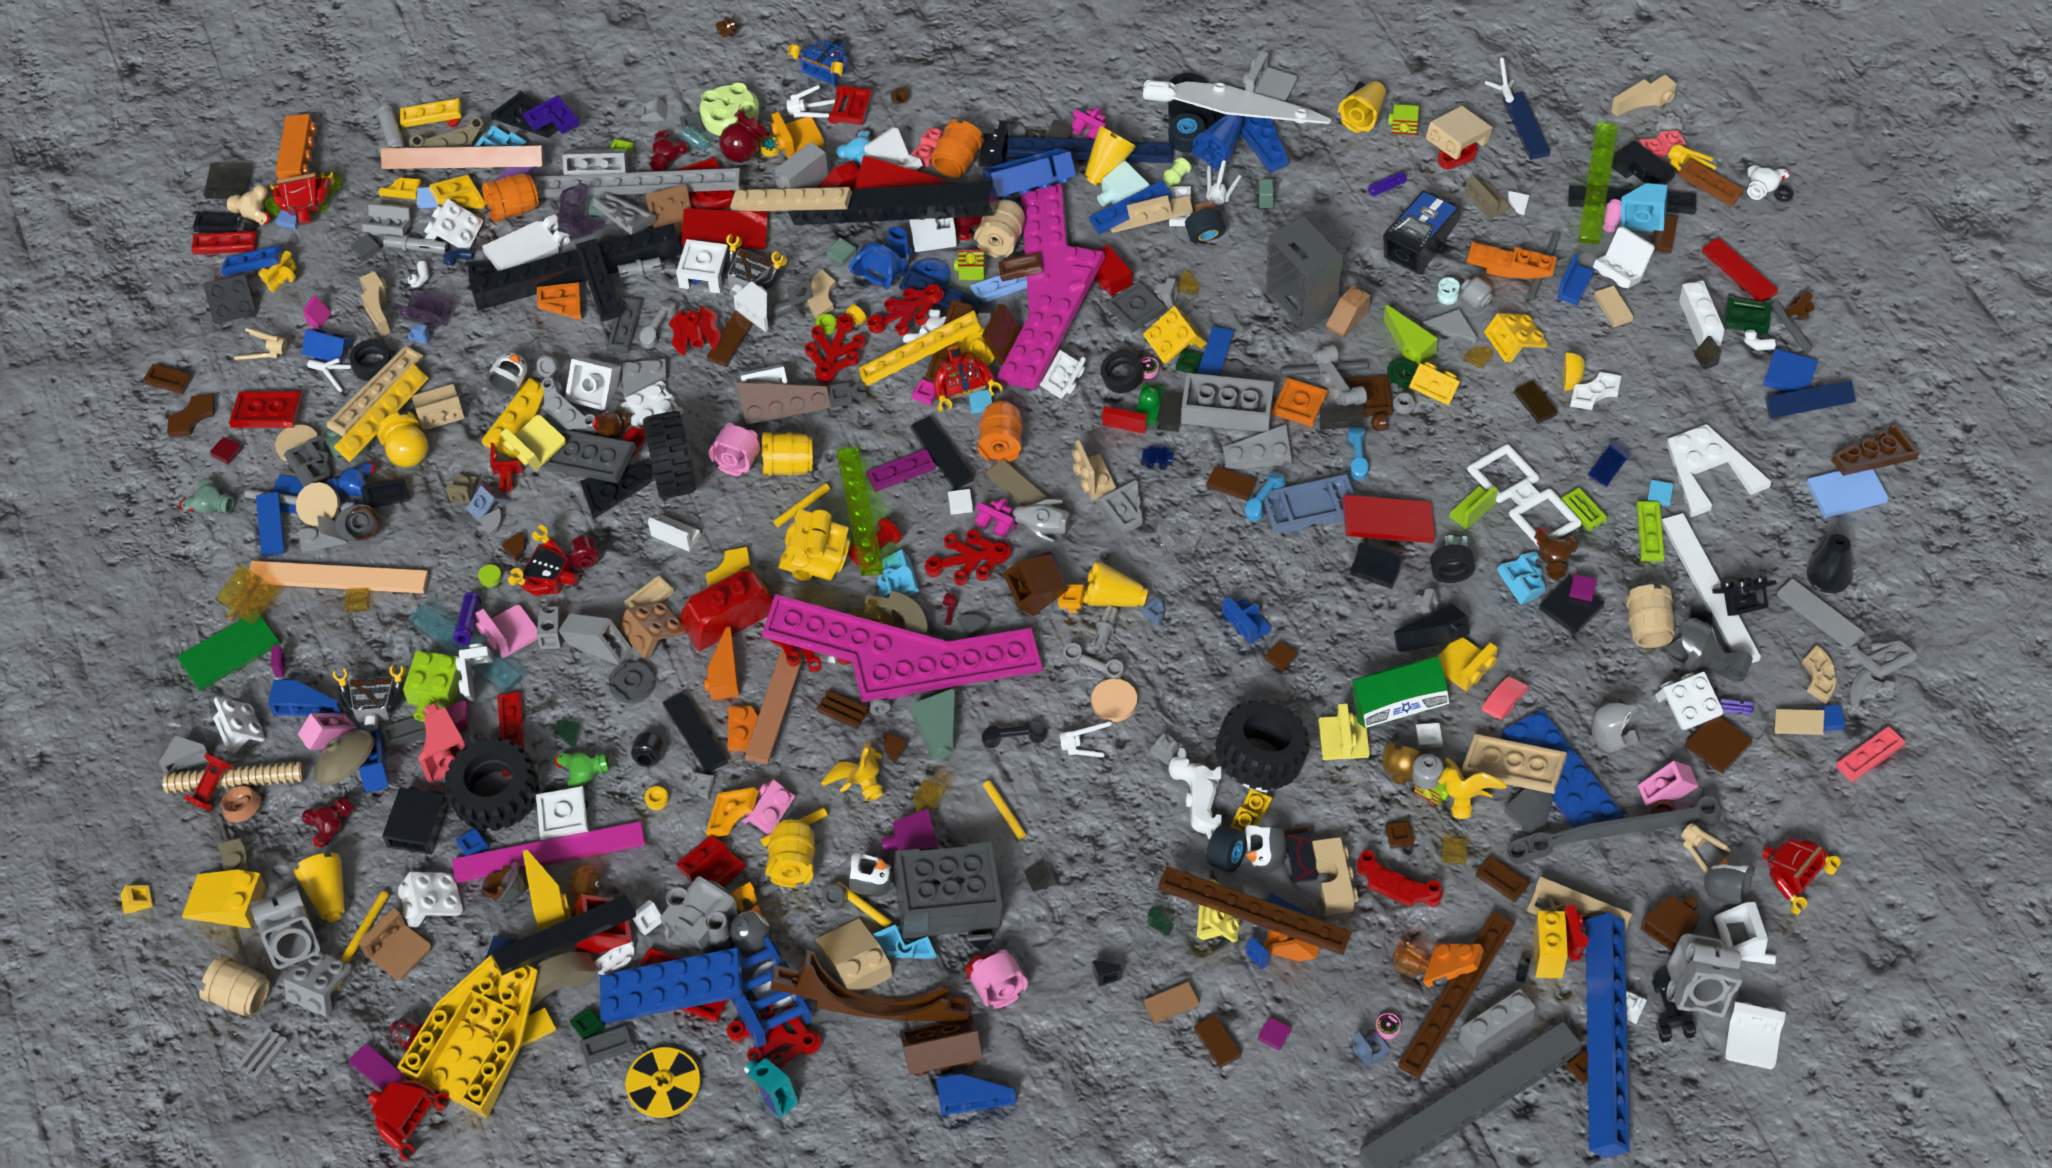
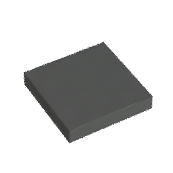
[1106,281,1166,332]

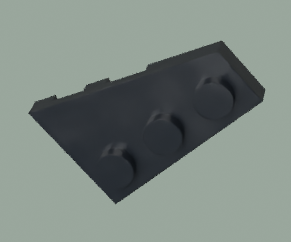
[491,91,558,138]
[580,461,651,519]

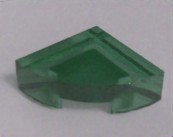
[556,720,581,747]
[1148,907,1173,936]

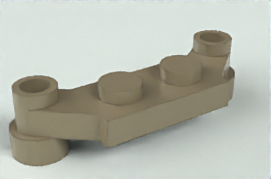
[409,117,485,148]

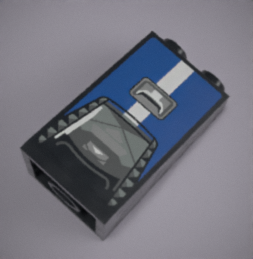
[1383,190,1460,275]

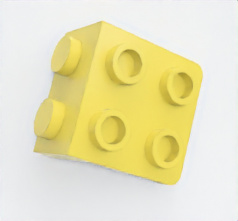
[500,415,566,471]

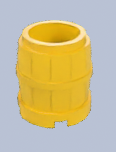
[762,432,813,476]
[765,819,816,888]

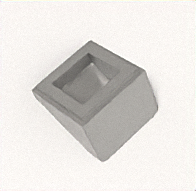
[641,97,667,122]

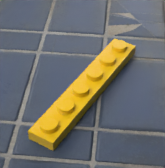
[859,310,981,386]
[334,363,429,462]

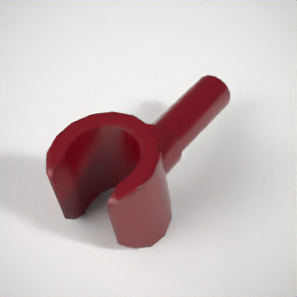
[943,593,958,625]

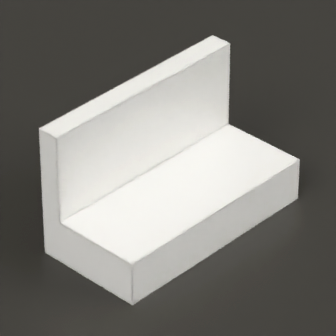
[648,514,701,552]

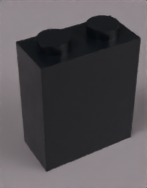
[382,787,449,855]

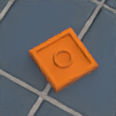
[1272,377,1328,427]

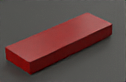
[191,231,257,255]

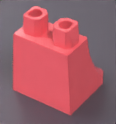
[418,703,466,783]

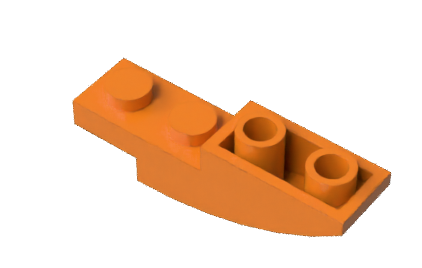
[1466,242,1557,279]

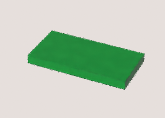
[176,610,280,691]

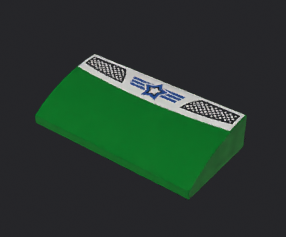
[1352,655,1450,728]

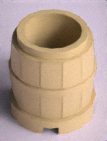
[974,199,1025,258]
[1625,584,1675,648]
[199,955,270,1017]

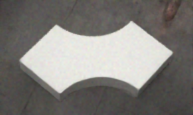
[1570,372,1621,410]

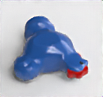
[327,461,376,498]

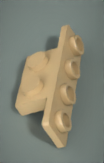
[1111,195,1193,233]

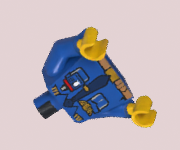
[787,38,849,85]

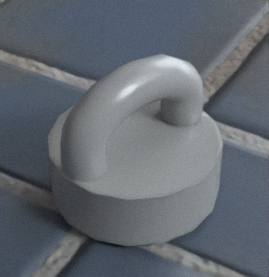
[537,355,561,377]

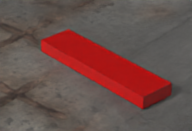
[1702,238,1778,302]
[497,691,525,777]

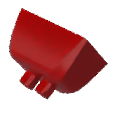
[679,570,774,652]

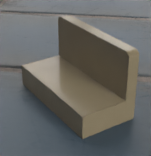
[1465,176,1510,219]

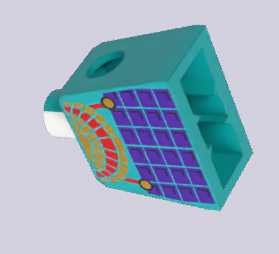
[744,1059,798,1119]

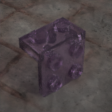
[557,183,602,239]
[394,291,454,328]

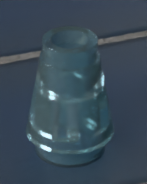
[679,125,711,152]

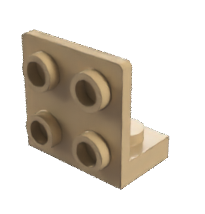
[412,384,465,431]
[1072,440,1116,500]

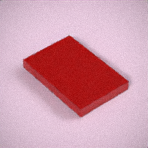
[676,157,734,210]
[229,391,303,428]

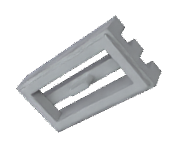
[237,1028,289,1081]

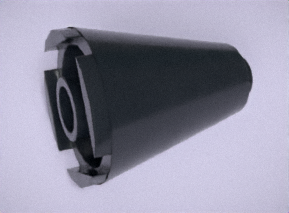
[1807,534,1853,594]

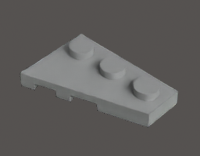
[592,192,656,235]
[1223,424,1292,470]

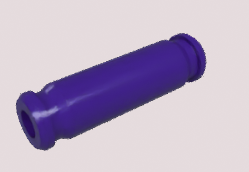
[453,592,481,646]

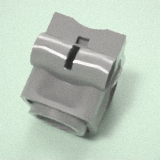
[660,876,738,956]
[250,885,321,969]
[1666,934,1743,1018]

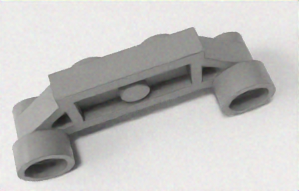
[1312,345,1367,408]
[541,377,598,436]

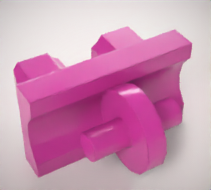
[1070,107,1107,140]
[975,498,1018,538]

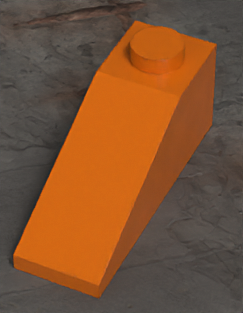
[704,627,739,700]

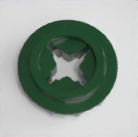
[1386,358,1418,390]

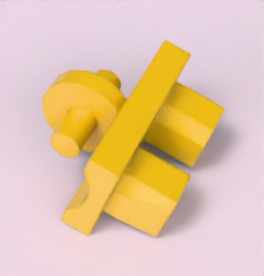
[258,251,297,292]

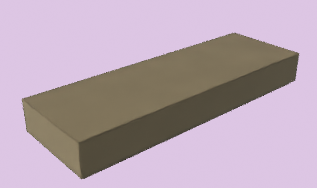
[987,459,1048,506]

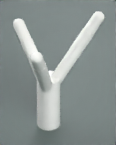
[1485,58,1515,103]
[307,358,352,392]

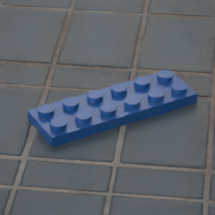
[1502,710,1624,828]
[600,948,743,1024]

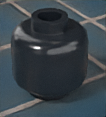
[631,732,664,767]

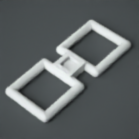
[1467,444,1582,547]

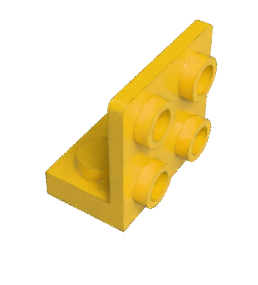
[1143,306,1207,364]
[1484,313,1548,363]

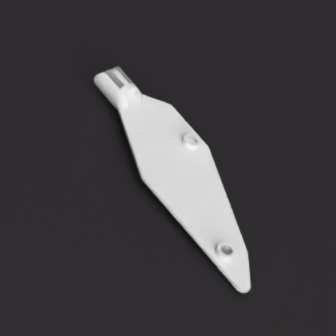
[1143,80,1331,124]

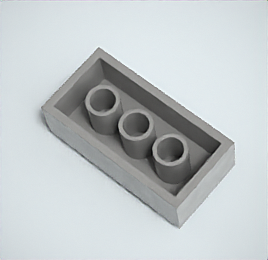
[1181,373,1274,432]

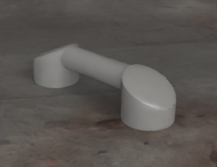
[639,300,677,349]
[1063,643,1124,679]

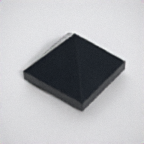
[968,930,993,952]

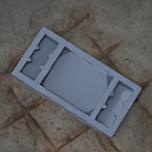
[1263,474,1354,532]

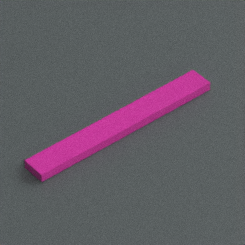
[452,821,645,883]

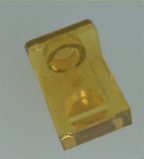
[913,780,945,813]

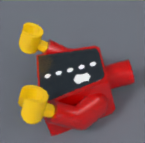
[508,525,579,597]

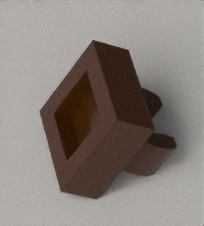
[1784,290,1815,320]

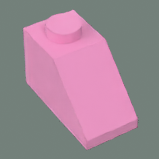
[298,713,357,750]
[1637,761,1698,806]

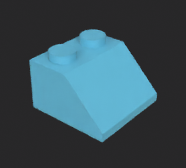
[1621,183,1668,232]

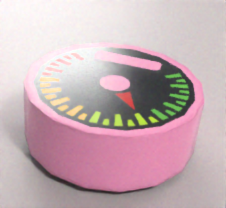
[1140,357,1159,379]
[1376,1013,1401,1039]

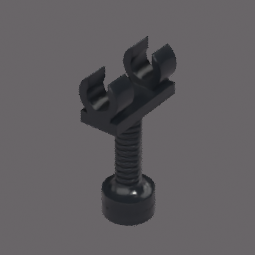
[1652,975,1696,1043]

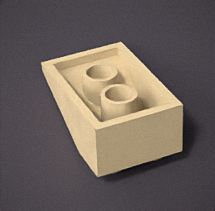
[816,918,892,993]

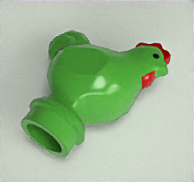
[554,751,610,789]

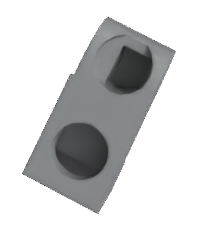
[537,606,561,649]

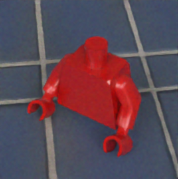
[368,1080,449,1161]

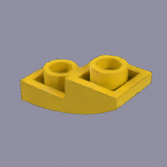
[1230,789,1273,835]

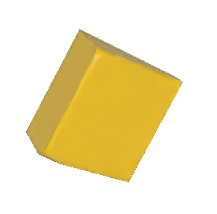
[121,885,153,914]

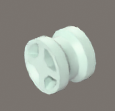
[1437,277,1460,305]

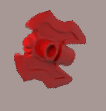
[668,306,721,356]

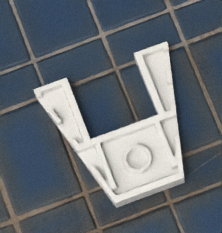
[1667,424,1771,517]

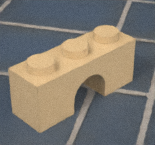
[1312,837,1358,916]

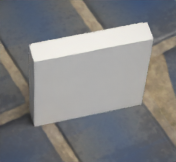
[536,786,588,840]

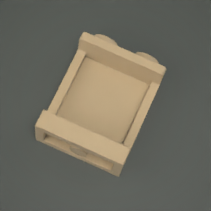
[1426,106,1493,160]

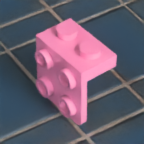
[475,605,538,659]

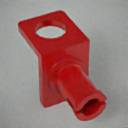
[490,443,523,492]

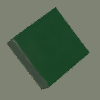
[1176,349,1203,374]
[569,1007,604,1040]

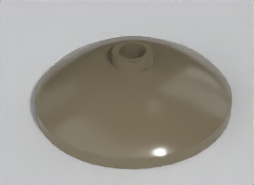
[314,730,374,786]

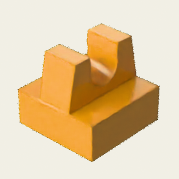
[1058,585,1086,613]
[730,882,757,912]

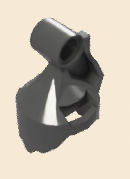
[1666,618,1753,681]

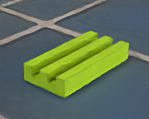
[1561,487,1608,532]

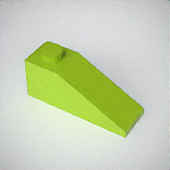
[1383,305,1438,366]

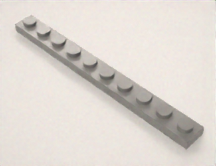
[535,168,741,198]

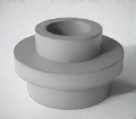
[1393,393,1415,414]

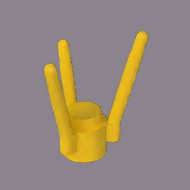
[1668,144,1716,184]

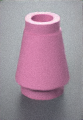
[1603,199,1621,232]

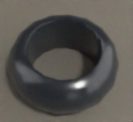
[1774,185,1794,202]

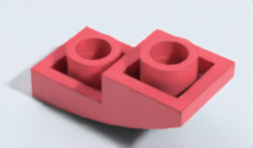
[911,127,944,167]
[1638,130,1687,158]
[1482,676,1528,720]

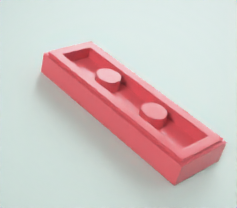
[1836,726,1905,783]

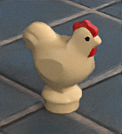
[227,185,271,226]

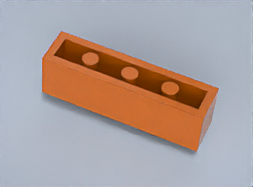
[276,114,317,180]

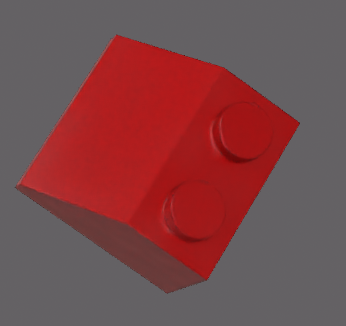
[571,894,632,953]

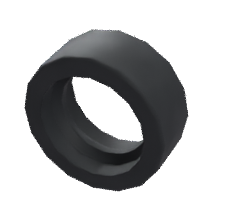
[349,339,392,381]
[1100,350,1144,394]
[1430,544,1475,583]

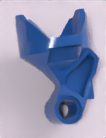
[848,227,913,290]

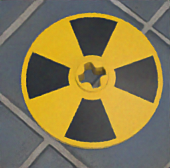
[625,1047,701,1118]

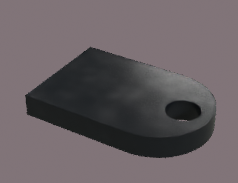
[1168,73,1207,124]

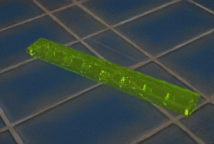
[1578,123,1618,245]
[836,448,884,576]

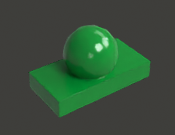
[1136,383,1164,425]

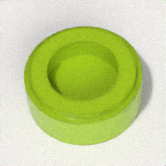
[815,314,837,335]
[478,564,502,587]

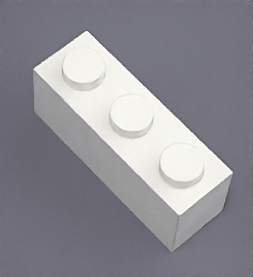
[1679,280,1724,350]

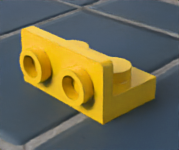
[1408,362,1460,406]

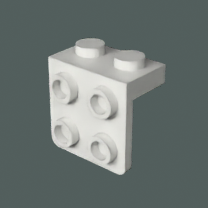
[864,127,923,171]
[424,199,483,249]
[1593,227,1655,289]
[456,644,494,702]
[1655,672,1723,730]
[398,872,463,928]
[1725,1002,1786,1069]

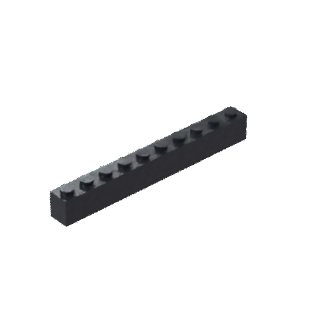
[788,182,998,226]
[468,223,682,311]

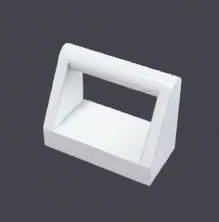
[1714,902,1768,957]

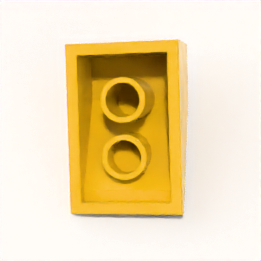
[523,850,572,931]
[182,870,266,929]

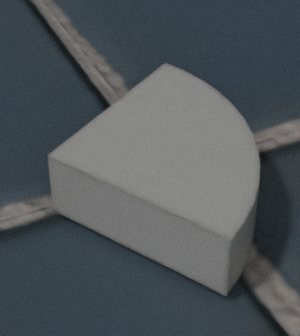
[479,508,502,538]
[691,772,715,800]

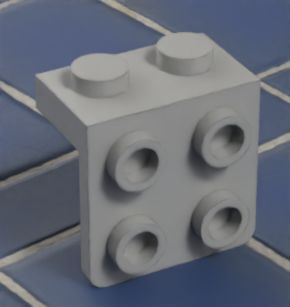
[1243,51,1297,102]
[284,951,352,1017]

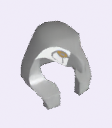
[1591,702,1640,752]

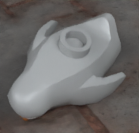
[1012,499,1070,542]

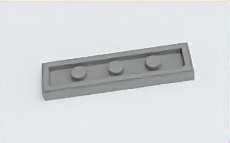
[1777,578,1865,651]

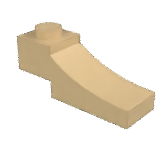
[1611,74,1677,116]
[359,271,390,336]

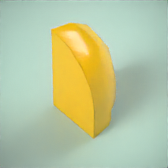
[1562,353,1585,391]

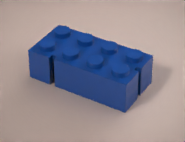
[982,147,1076,200]

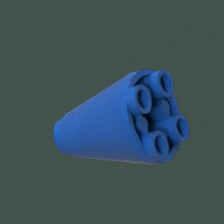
[1192,114,1243,170]

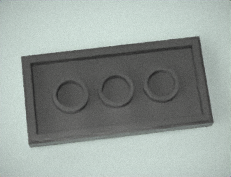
[543,429,636,483]

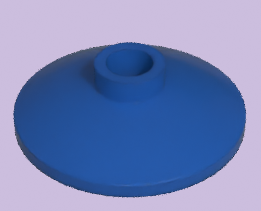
[910,258,950,285]

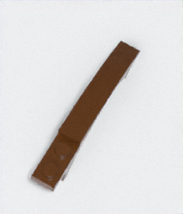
[770,950,970,1021]

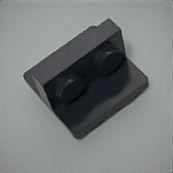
[978,120,1023,167]
[203,274,256,324]
[1712,576,1777,616]

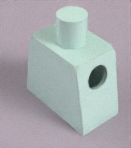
[1097,161,1149,206]

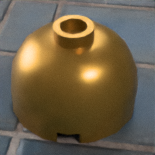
[1382,743,1424,785]

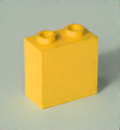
[1533,911,1568,978]

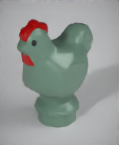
[179,478,234,514]

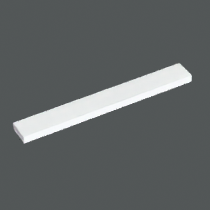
[1662,513,1761,663]

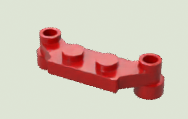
[1356,850,1442,907]

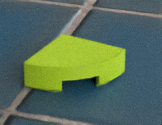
[610,139,634,154]

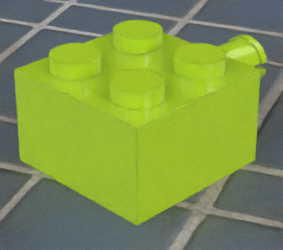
[403,651,462,722]

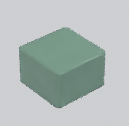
[1259,179,1273,208]

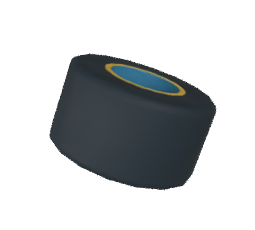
[1168,113,1206,153]
[1185,208,1226,244]
[1206,825,1247,872]

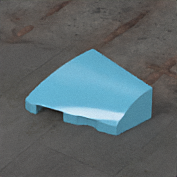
[474,125,527,147]
[877,549,919,598]
[1496,551,1546,605]
[873,925,937,959]

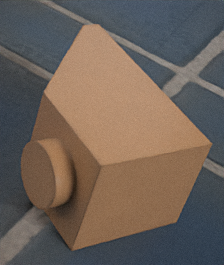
[1326,285,1370,338]

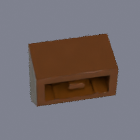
[1003,555,1068,616]

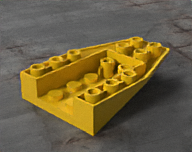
[397,955,538,1118]

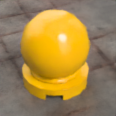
[376,412,429,468]

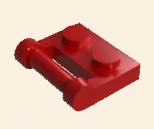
[827,86,872,125]
[1564,905,1588,962]

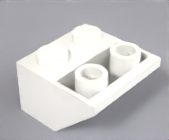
[909,218,957,252]

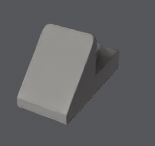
[299,516,347,552]

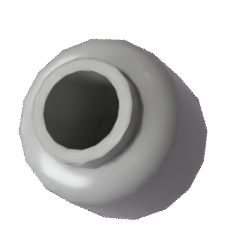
[1461,277,1493,309]
[1412,754,1444,790]

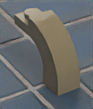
[865,591,928,636]
[529,952,598,1012]

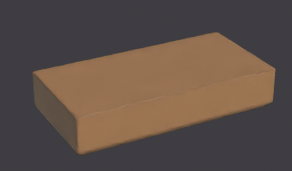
[1144,982,1199,1024]

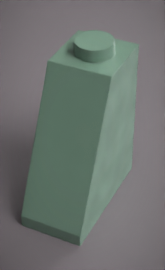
[910,689,956,761]

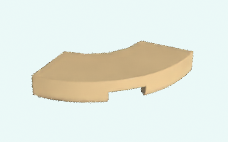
[807,270,836,319]
[1802,645,1836,704]

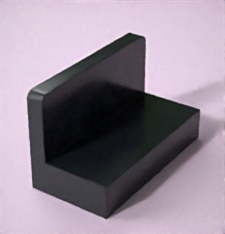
[1350,543,1402,589]

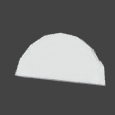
[593,940,635,975]

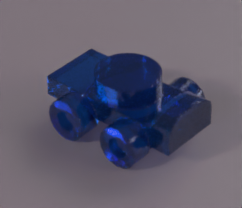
[1141,446,1174,470]

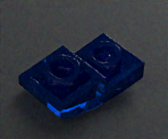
[1588,441,1631,488]

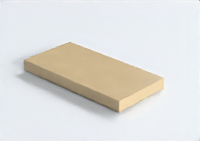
[1461,734,1567,794]

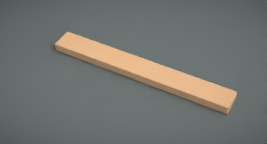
[246,561,429,593]

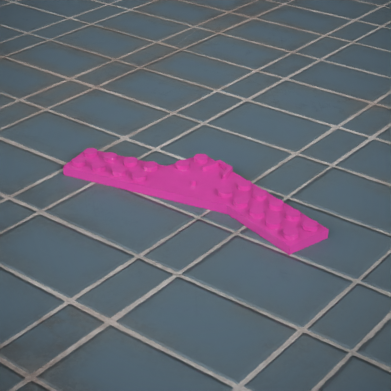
[996,183,1105,390]
[762,594,1042,702]

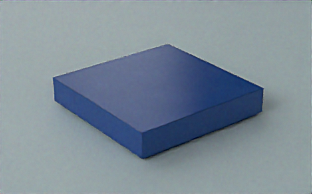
[1763,349,1818,392]

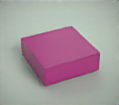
[912,379,936,406]

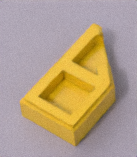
[379,177,422,200]

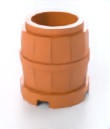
[931,119,985,178]
[482,174,539,223]
[977,401,1023,463]

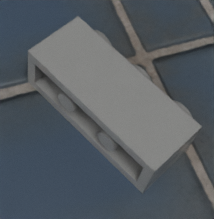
[562,149,629,175]
[1459,989,1536,1059]

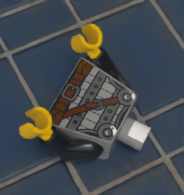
[725,234,787,298]
[333,665,406,731]

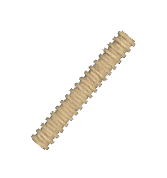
[163,761,304,794]

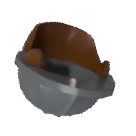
[335,504,380,542]
[482,862,524,903]

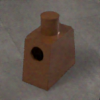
[1641,896,1699,952]

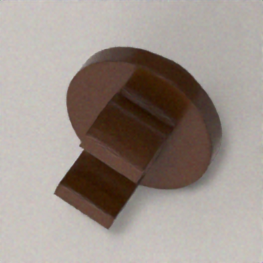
[715,16,738,38]

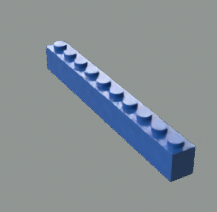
[1585,912,1630,1158]

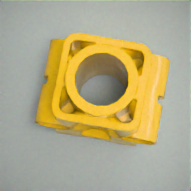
[778,508,850,581]

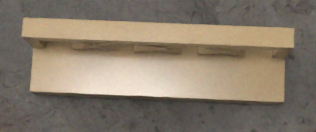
[1527,877,1632,934]

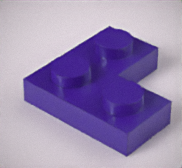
[523,95,580,134]

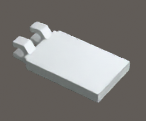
[482,214,571,271]

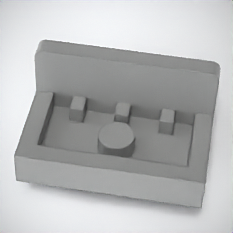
[362,203,411,236]

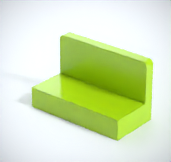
[1449,486,1498,530]

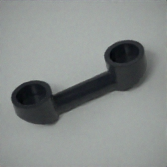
[982,721,1047,748]

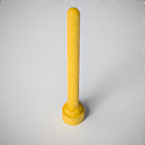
[333,891,389,991]

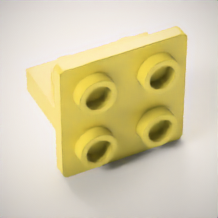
[1318,704,1370,760]
[1197,879,1239,943]

